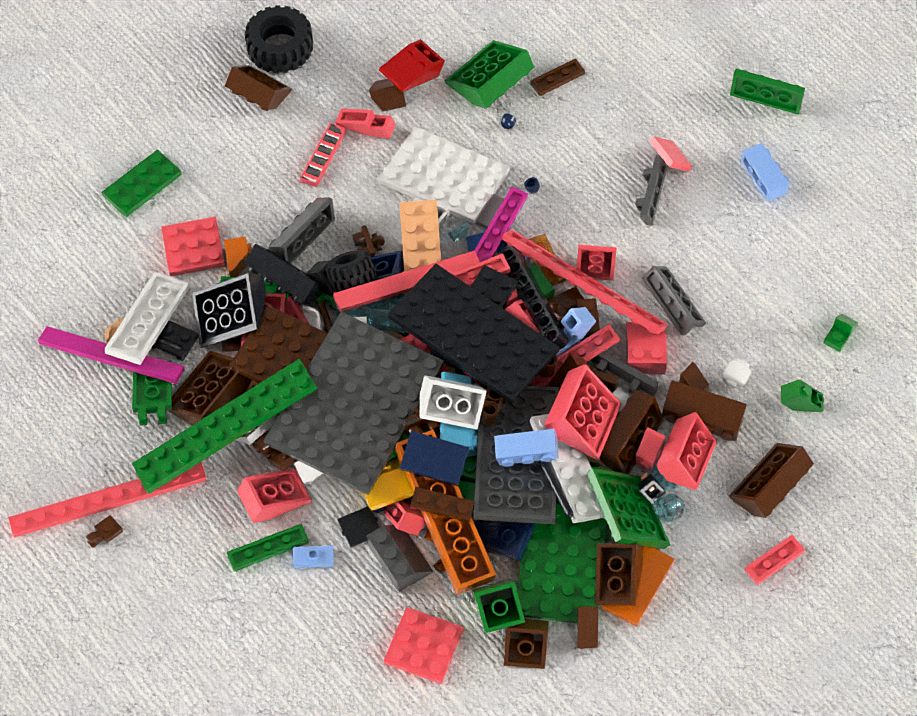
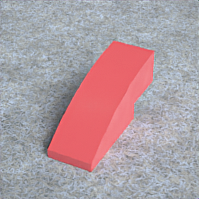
[335,108,396,139]

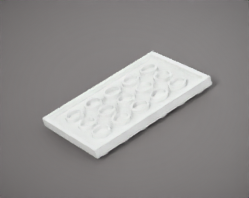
[379,127,510,224]

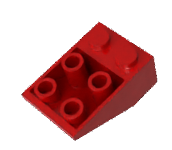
[379,39,445,92]

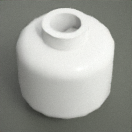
[723,358,751,388]

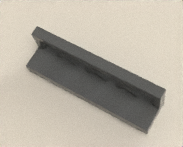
[642,266,706,335]

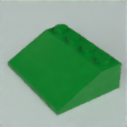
[444,40,534,109]

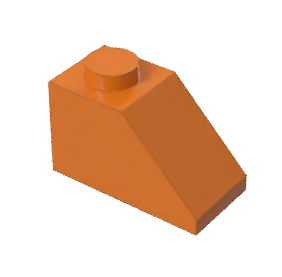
[224,236,252,277]

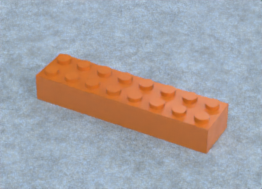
[395,429,496,595]

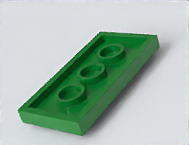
[730,69,805,115]
[102,149,182,217]

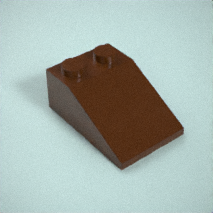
[595,543,643,606]

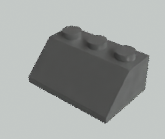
[367,525,433,592]

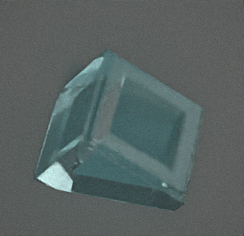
[448,221,470,243]

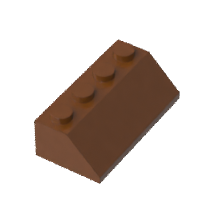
[662,380,747,442]
[599,390,664,474]
[729,443,814,518]

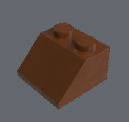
[504,619,549,669]

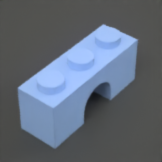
[556,307,596,357]

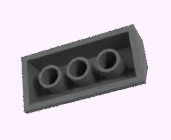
[268,197,335,264]

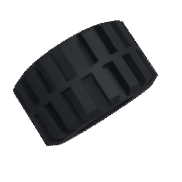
[324,250,376,292]

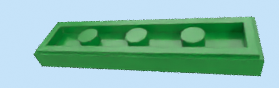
[226,523,309,572]

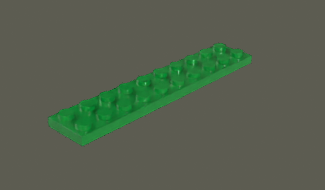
[132,359,318,494]

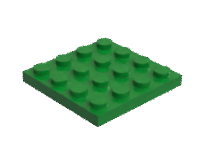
[587,468,670,549]

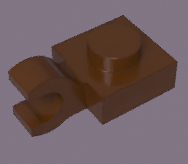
[86,515,123,548]

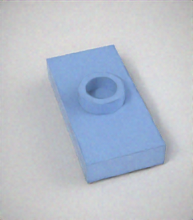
[293,545,334,568]

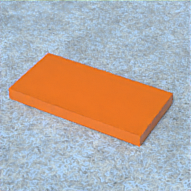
[600,546,675,627]

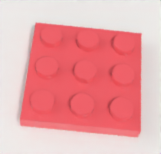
[161,217,225,276]
[384,607,464,684]

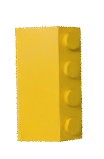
[361,458,413,511]

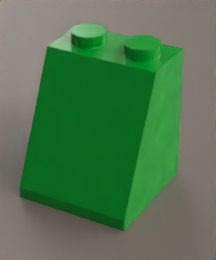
[471,579,525,633]

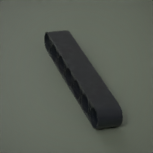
[500,246,568,350]

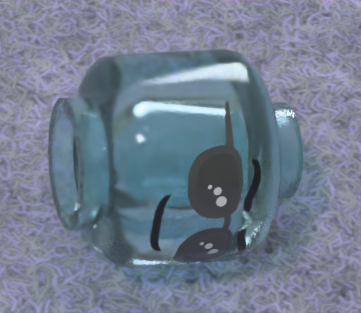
[654,493,685,522]

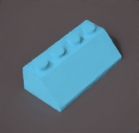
[440,372,480,457]

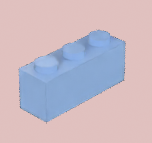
[741,143,789,202]
[494,429,559,467]

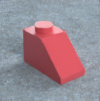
[636,428,665,473]
[384,500,425,536]

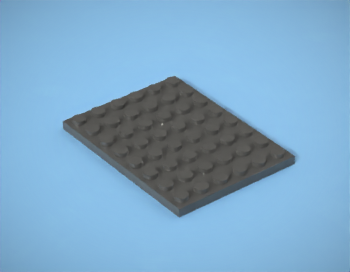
[264,312,444,495]

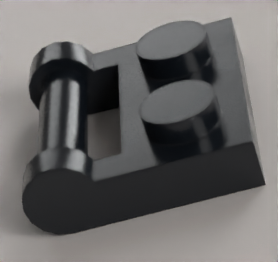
[151,321,198,361]

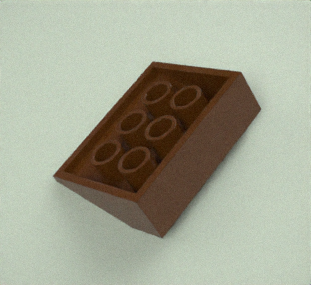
[167,351,252,425]

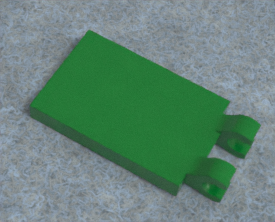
[132,360,172,426]

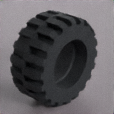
[245,5,313,74]

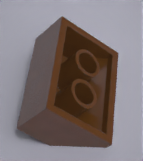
[225,65,292,111]

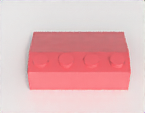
[544,364,622,460]

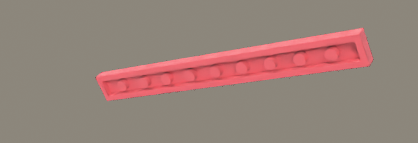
[502,230,668,335]
[8,462,207,538]

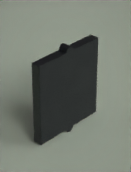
[337,506,380,548]

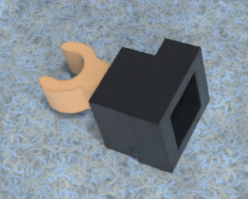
[638,472,666,504]

